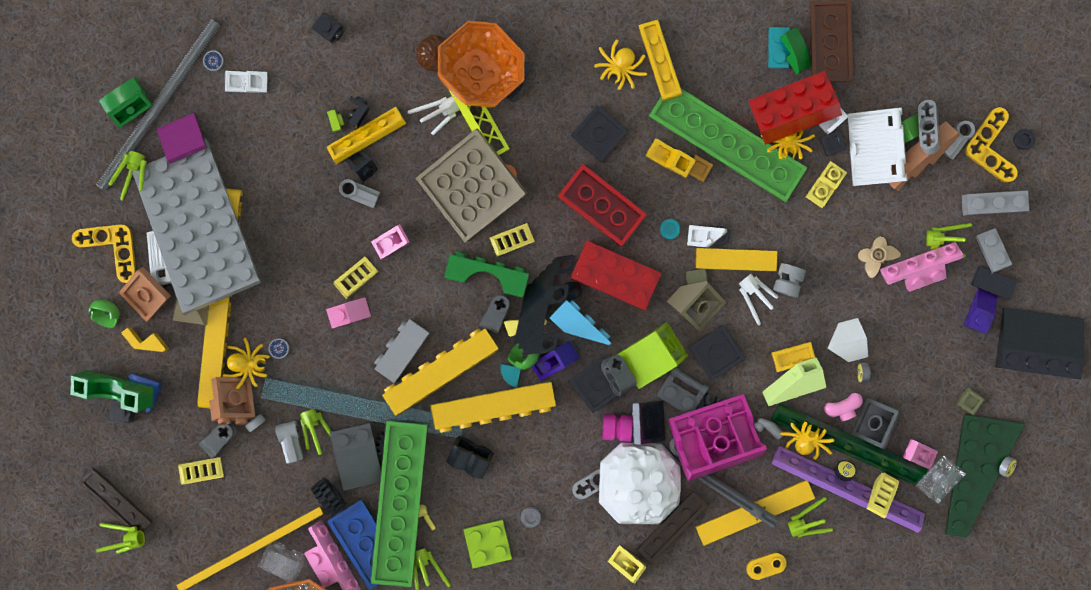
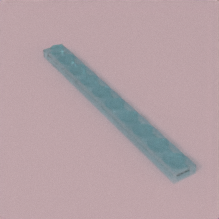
[261,378,462,438]

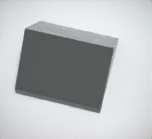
[851,398,901,449]

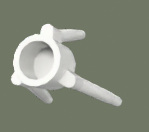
[408,96,459,135]
[739,274,778,325]

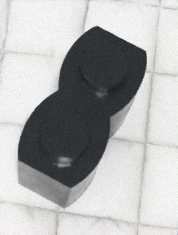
[446,436,494,479]

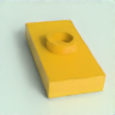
[771,342,816,372]

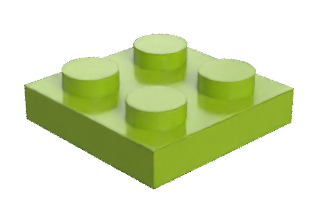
[463,519,512,569]

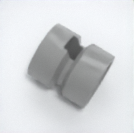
[773,263,806,298]

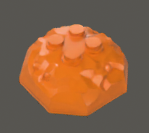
[438,21,524,108]

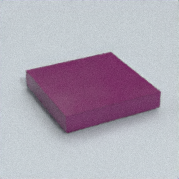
[157,113,207,164]

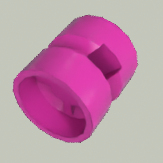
[602,414,633,442]

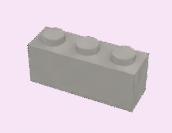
[962,191,1029,216]
[374,319,430,383]

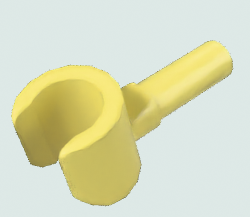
[419,504,436,530]

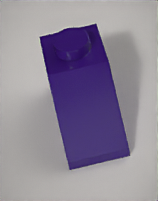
[963,288,997,334]
[532,341,579,381]

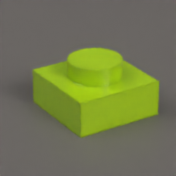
[327,109,345,133]

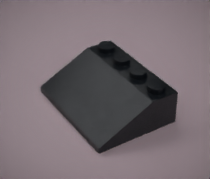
[995,308,1084,380]

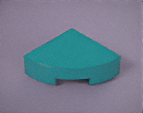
[501,364,521,388]

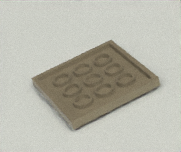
[415,128,527,242]

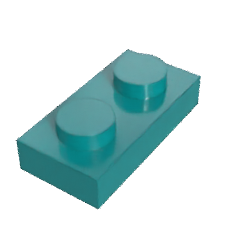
[768,27,790,69]

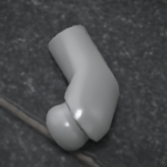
[754,418,783,440]

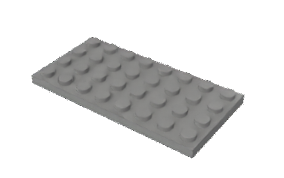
[132,139,261,315]

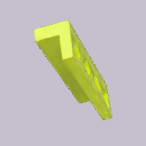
[449,90,509,155]

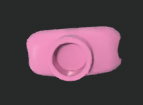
[824,393,863,422]

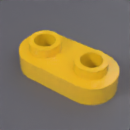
[746,552,786,580]

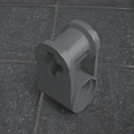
[479,294,510,334]
[601,355,637,396]
[198,421,237,459]

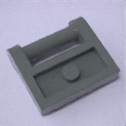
[656,366,709,413]

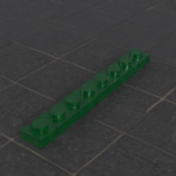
[770,403,927,486]

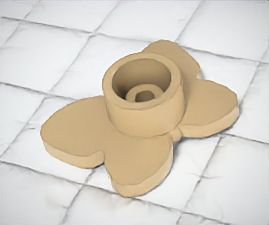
[858,236,901,278]

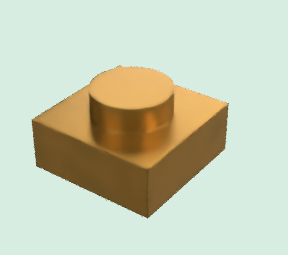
[688,155,713,183]

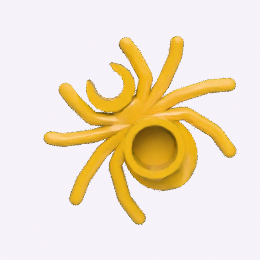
[594,39,647,90]
[761,131,815,159]
[223,338,270,389]
[780,422,834,460]

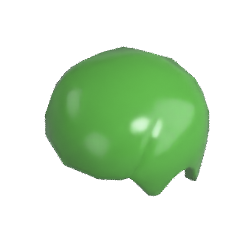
[88,299,120,328]
[508,344,540,370]

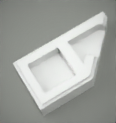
[687,225,727,248]

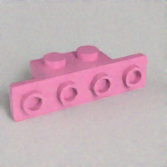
[880,242,964,292]
[304,520,361,590]

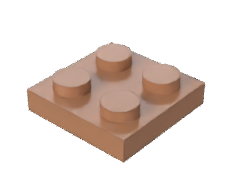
[119,267,171,322]

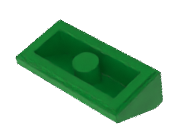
[107,90,153,129]

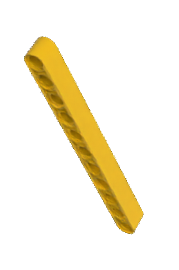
[198,188,243,409]

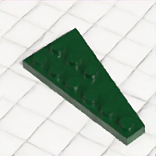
[945,414,1025,538]

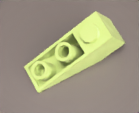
[762,358,826,406]

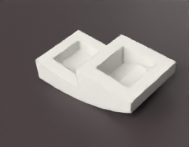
[225,71,267,93]

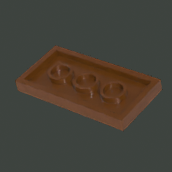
[810,0,853,82]

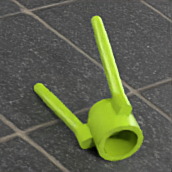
[108,151,147,200]
[926,223,973,258]
[300,409,331,455]
[787,497,833,538]
[96,523,145,554]
[413,548,451,590]

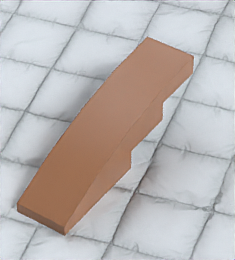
[889,121,960,191]

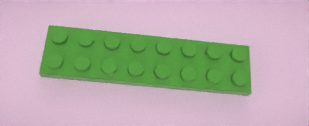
[648,89,807,202]
[371,420,428,587]

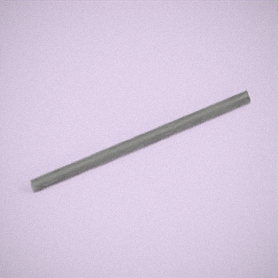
[96,20,220,191]

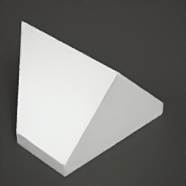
[828,318,868,362]

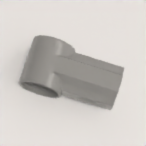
[943,121,975,160]
[339,179,380,208]
[275,420,304,464]

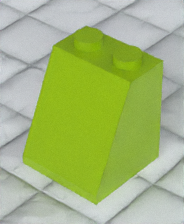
[617,322,689,389]

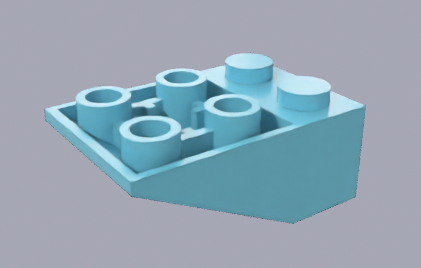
[549,300,611,345]

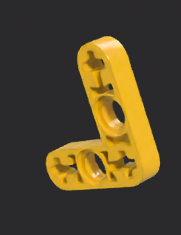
[965,107,1018,182]
[72,225,137,283]

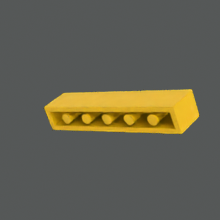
[382,328,499,417]
[430,382,556,433]

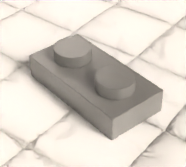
[976,228,1012,274]

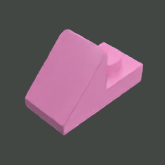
[371,224,410,259]
[326,298,371,329]
[903,439,938,470]

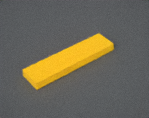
[639,19,682,101]
[327,107,406,164]
[695,248,777,271]

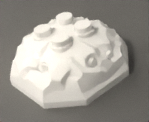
[599,442,681,525]

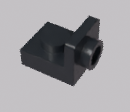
[311,12,343,44]
[348,96,370,129]
[344,150,378,182]

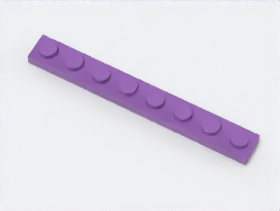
[772,446,925,533]

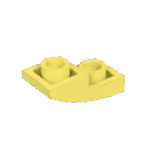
[806,161,847,208]

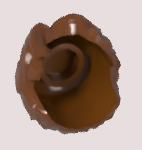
[416,35,446,71]

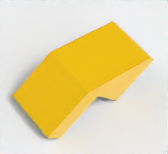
[646,139,696,178]
[121,327,169,352]

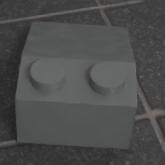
[330,422,381,491]

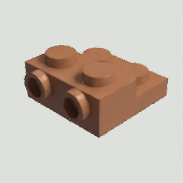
[209,377,255,425]

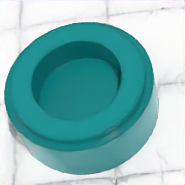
[660,219,680,239]

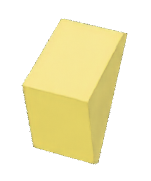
[608,545,646,584]

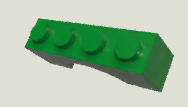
[444,251,529,298]
[70,370,154,413]

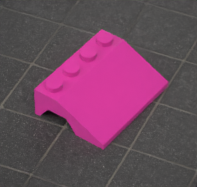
[668,394,767,481]

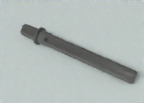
[681,466,779,528]

